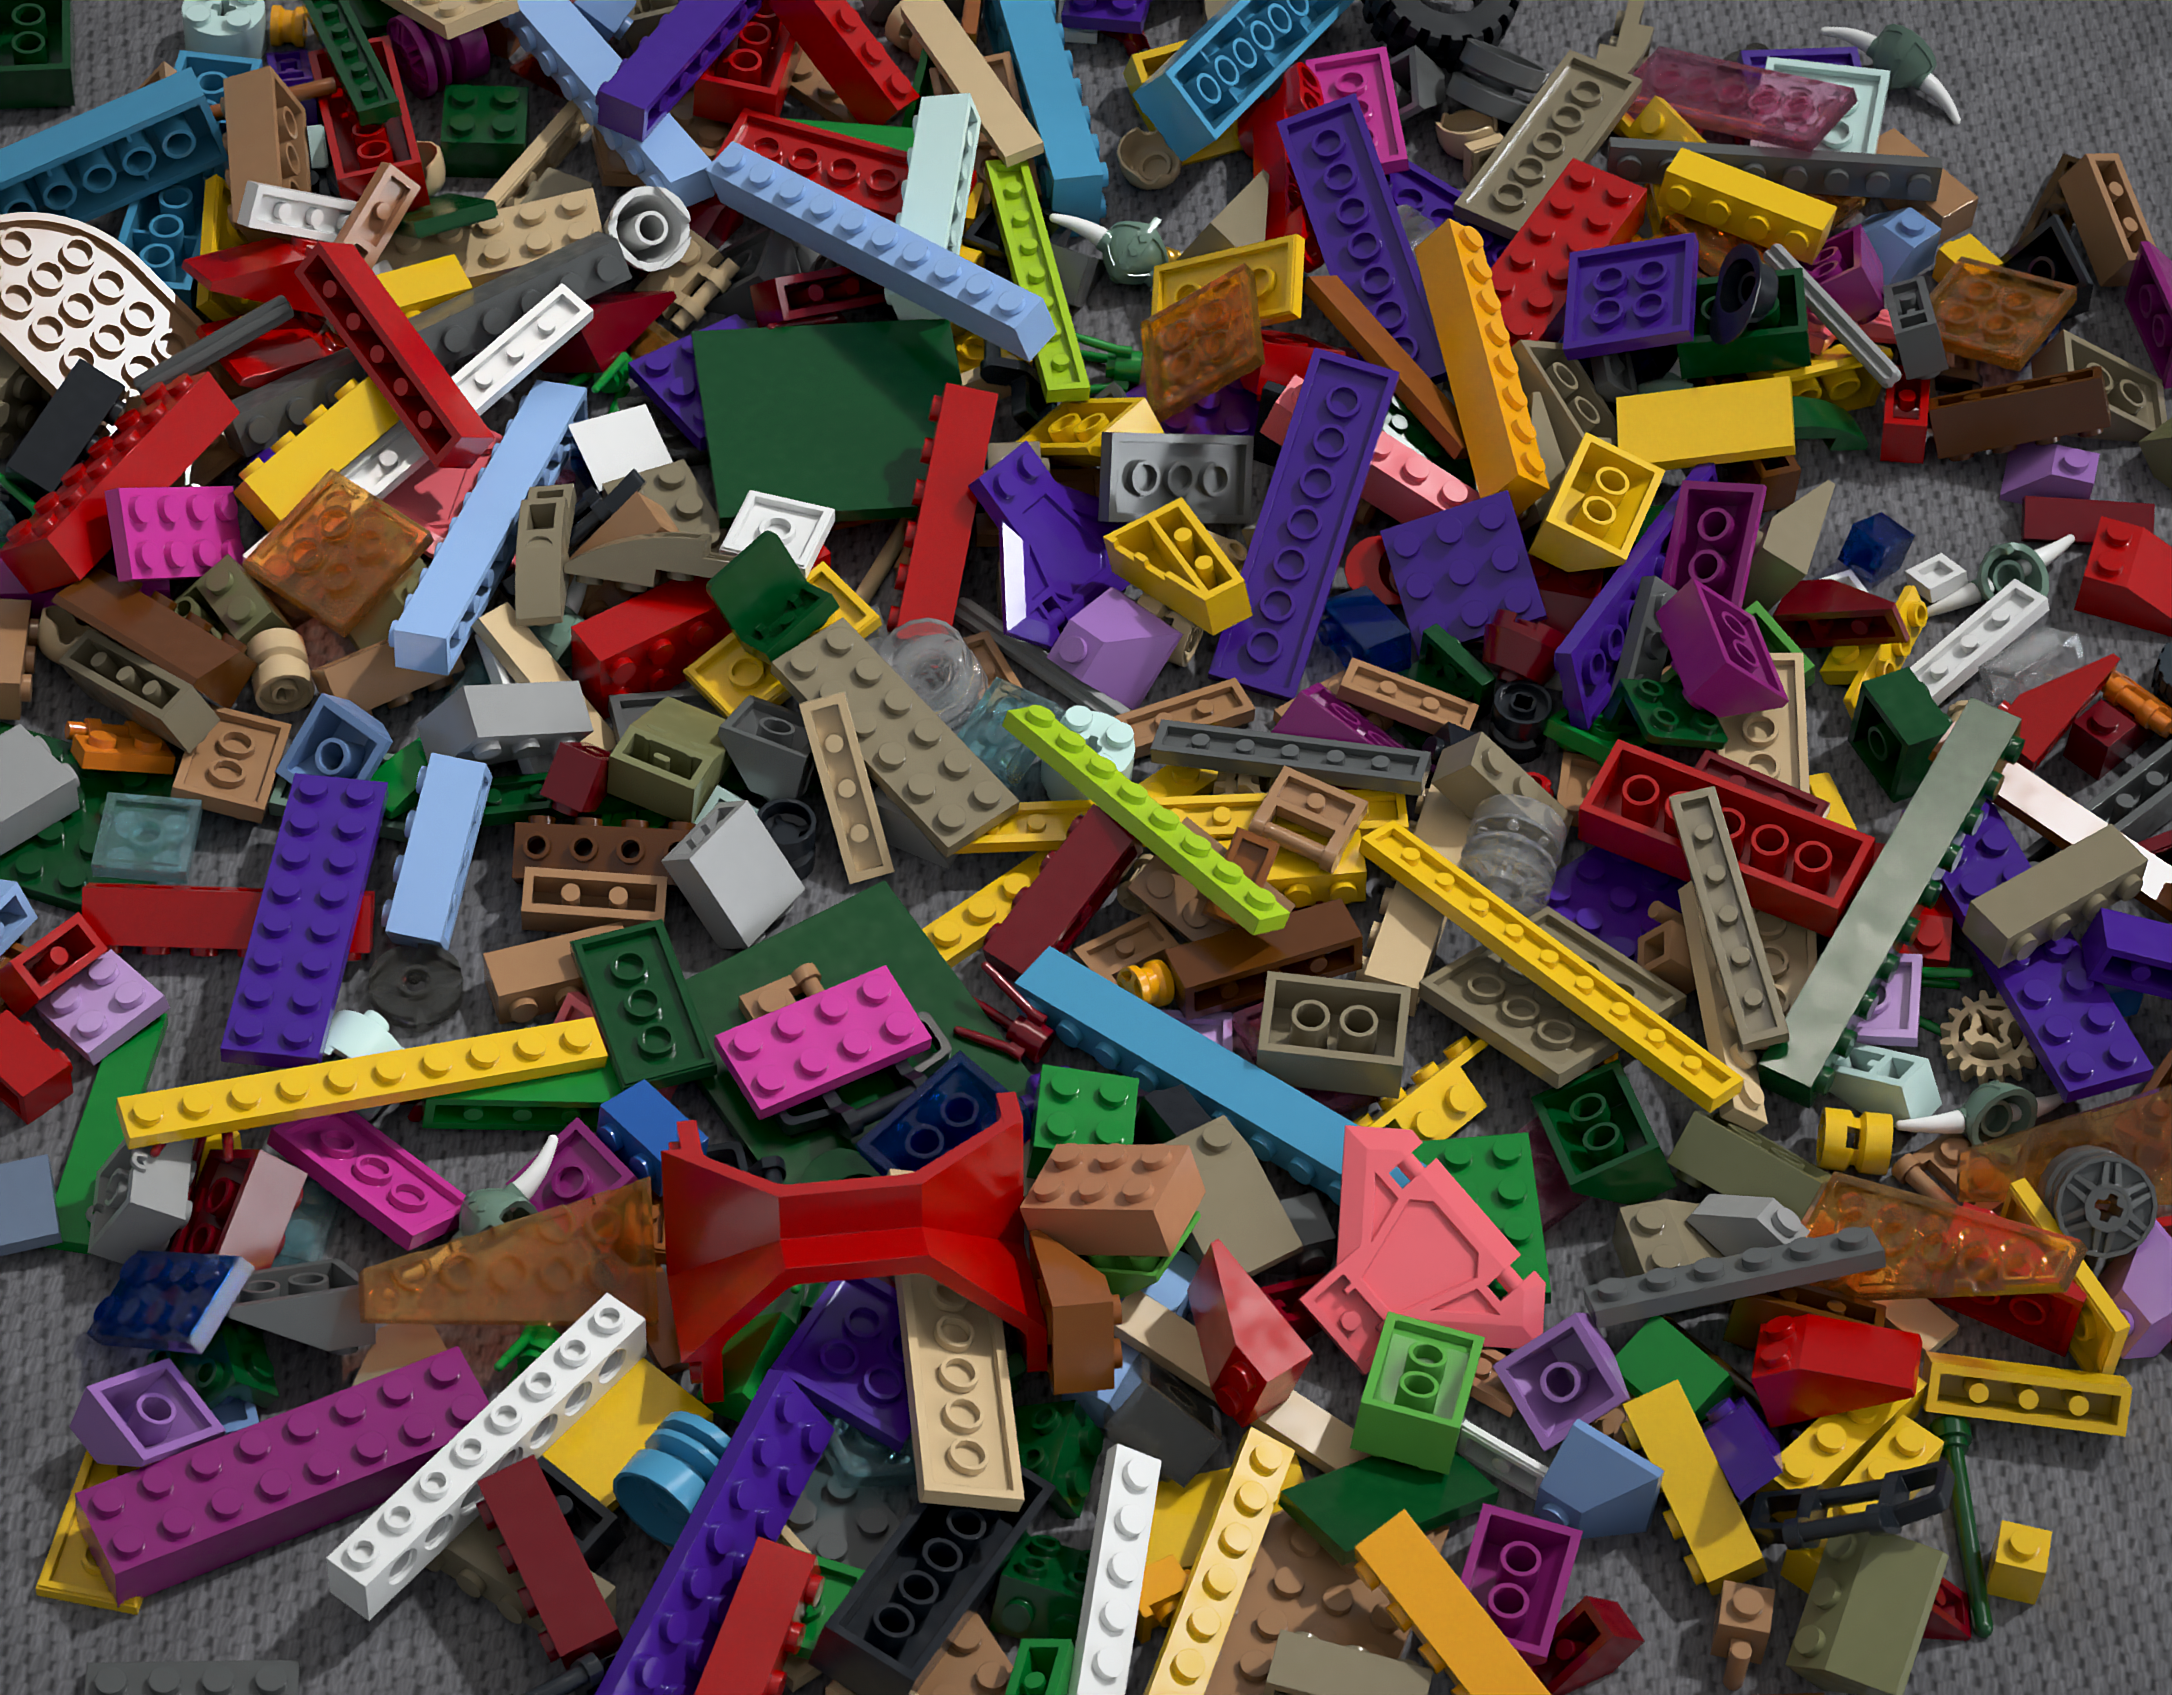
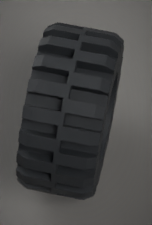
[1361,0,1520,73]

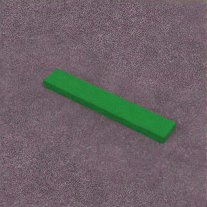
[44,1013,168,1255]

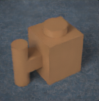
[1637,901,1696,995]
[1710,1580,1775,1690]

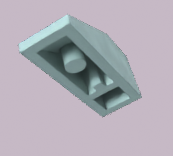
[1829,1042,1942,1127]

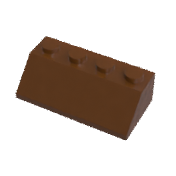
[51,568,258,709]

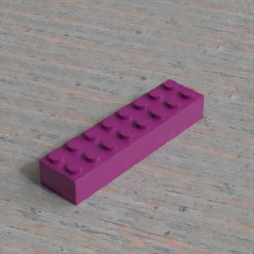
[75,1346,490,1607]

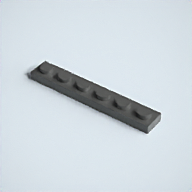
[1150,719,1431,796]
[1583,1226,1886,1328]

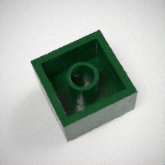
[440,85,530,179]
[1848,667,1953,803]

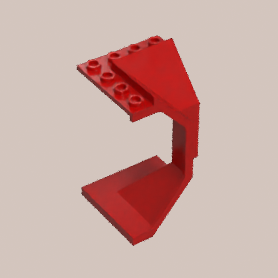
[661,1092,1047,1403]

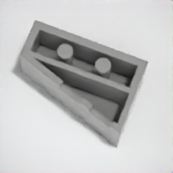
[416,680,594,765]

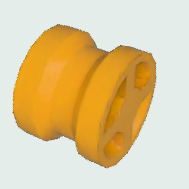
[270,5,308,48]
[1117,959,1175,1007]

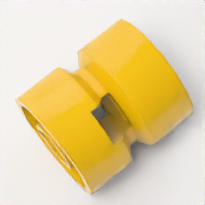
[1816,1107,1893,1176]

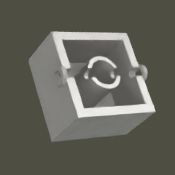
[86,1138,196,1269]

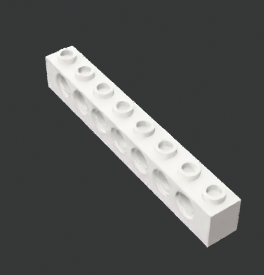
[326,1293,647,1621]

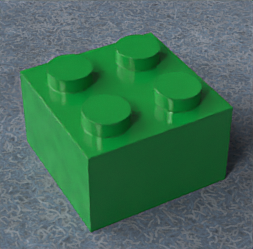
[1026,1064,1139,1179]

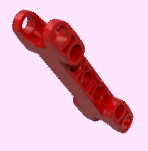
[1237,62,1325,273]

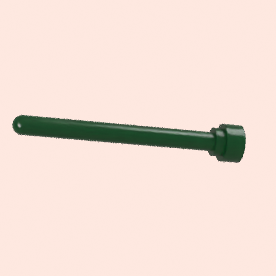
[1929,1415,1993,1638]

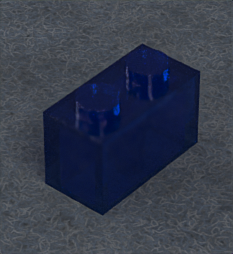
[1317,586,1411,673]

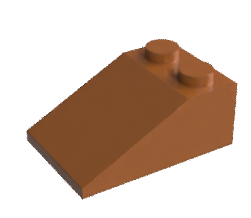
[1029,1230,1123,1395]

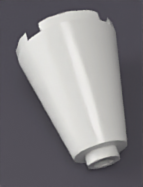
[602,186,691,272]

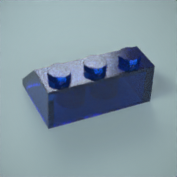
[855,1050,1031,1176]

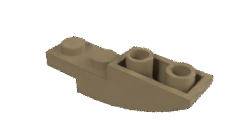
[1594,0,1654,78]
[515,483,577,627]
[564,532,736,592]

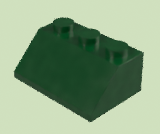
[1530,1059,1677,1205]

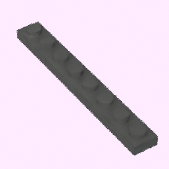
[1605,137,1943,202]

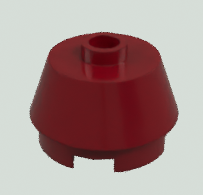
[1482,609,1566,687]

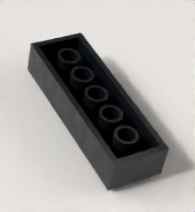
[808,1465,1056,1695]

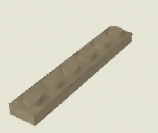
[1669,786,1789,1052]

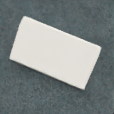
[1456,1420,1549,1500]

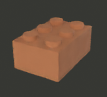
[1019,1143,1206,1257]

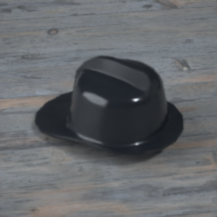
[1709,243,1778,345]

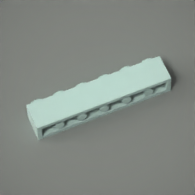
[884,93,981,320]

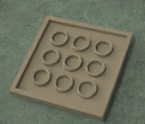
[1418,906,1687,1089]

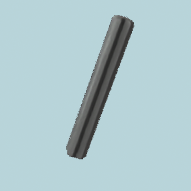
[133,295,294,396]

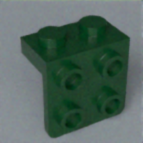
[706,530,840,665]
[1393,623,1496,750]
[1601,678,1728,750]
[147,1303,280,1410]
[1013,1400,1104,1520]
[989,1535,1091,1648]

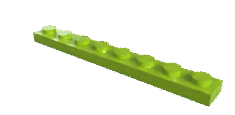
[984,160,1090,403]
[1002,705,1290,935]

